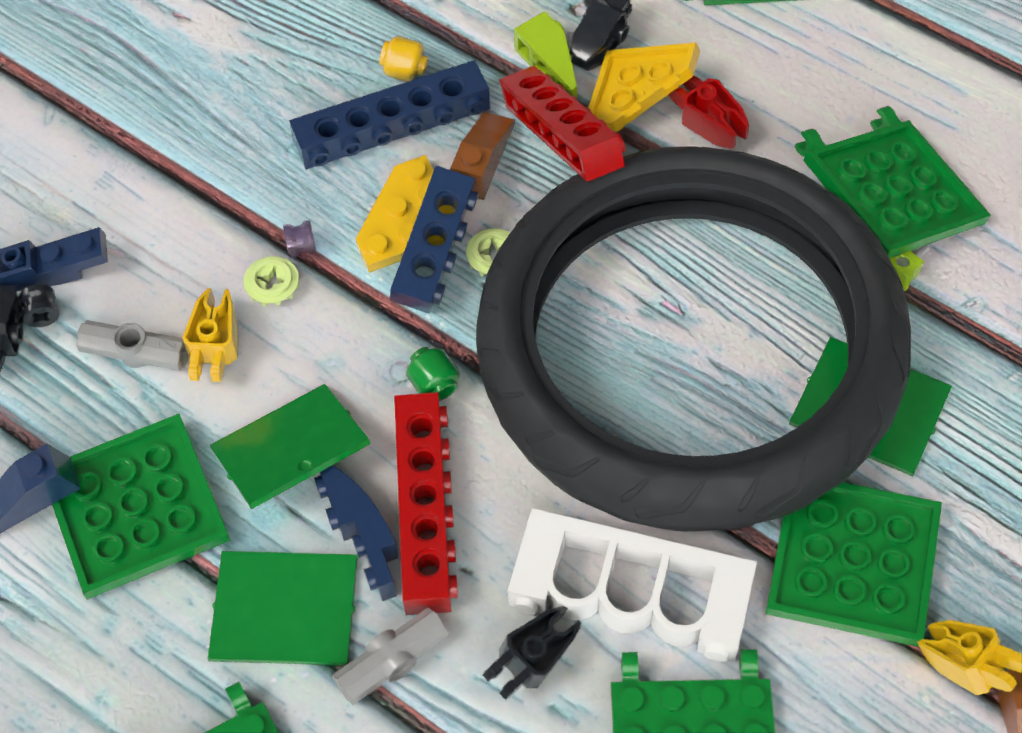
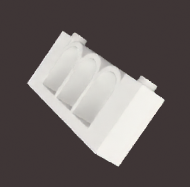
[508,508,757,662]

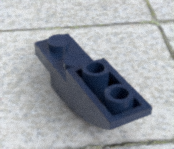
[0,227,108,291]
[314,465,399,601]

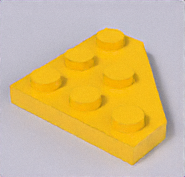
[588,42,700,132]
[356,155,454,273]

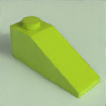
[514,11,577,98]

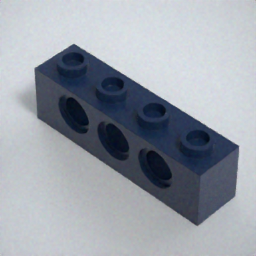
[390,165,479,314]

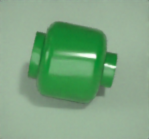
[406,347,460,401]

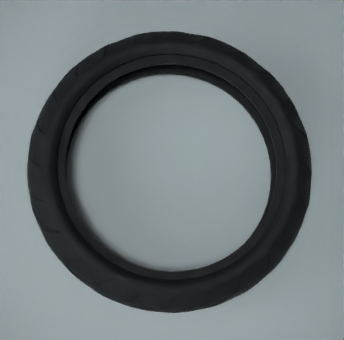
[476,146,911,532]

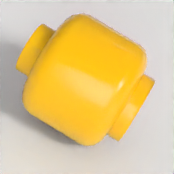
[379,36,429,82]

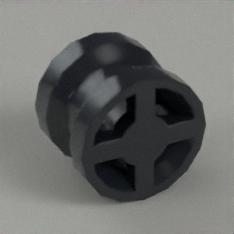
[19,284,59,327]

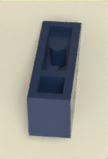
[0,443,81,533]

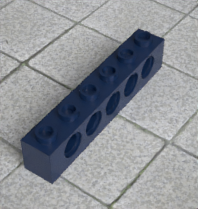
[289,60,490,170]

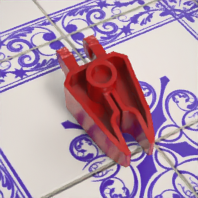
[668,75,749,149]

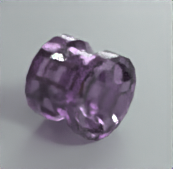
[283,220,317,258]

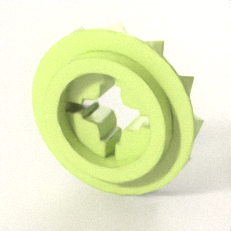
[466,228,510,277]
[243,256,299,307]

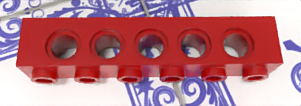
[499,65,625,182]
[394,392,458,615]

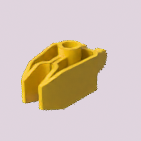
[182,288,238,382]
[917,620,1022,695]

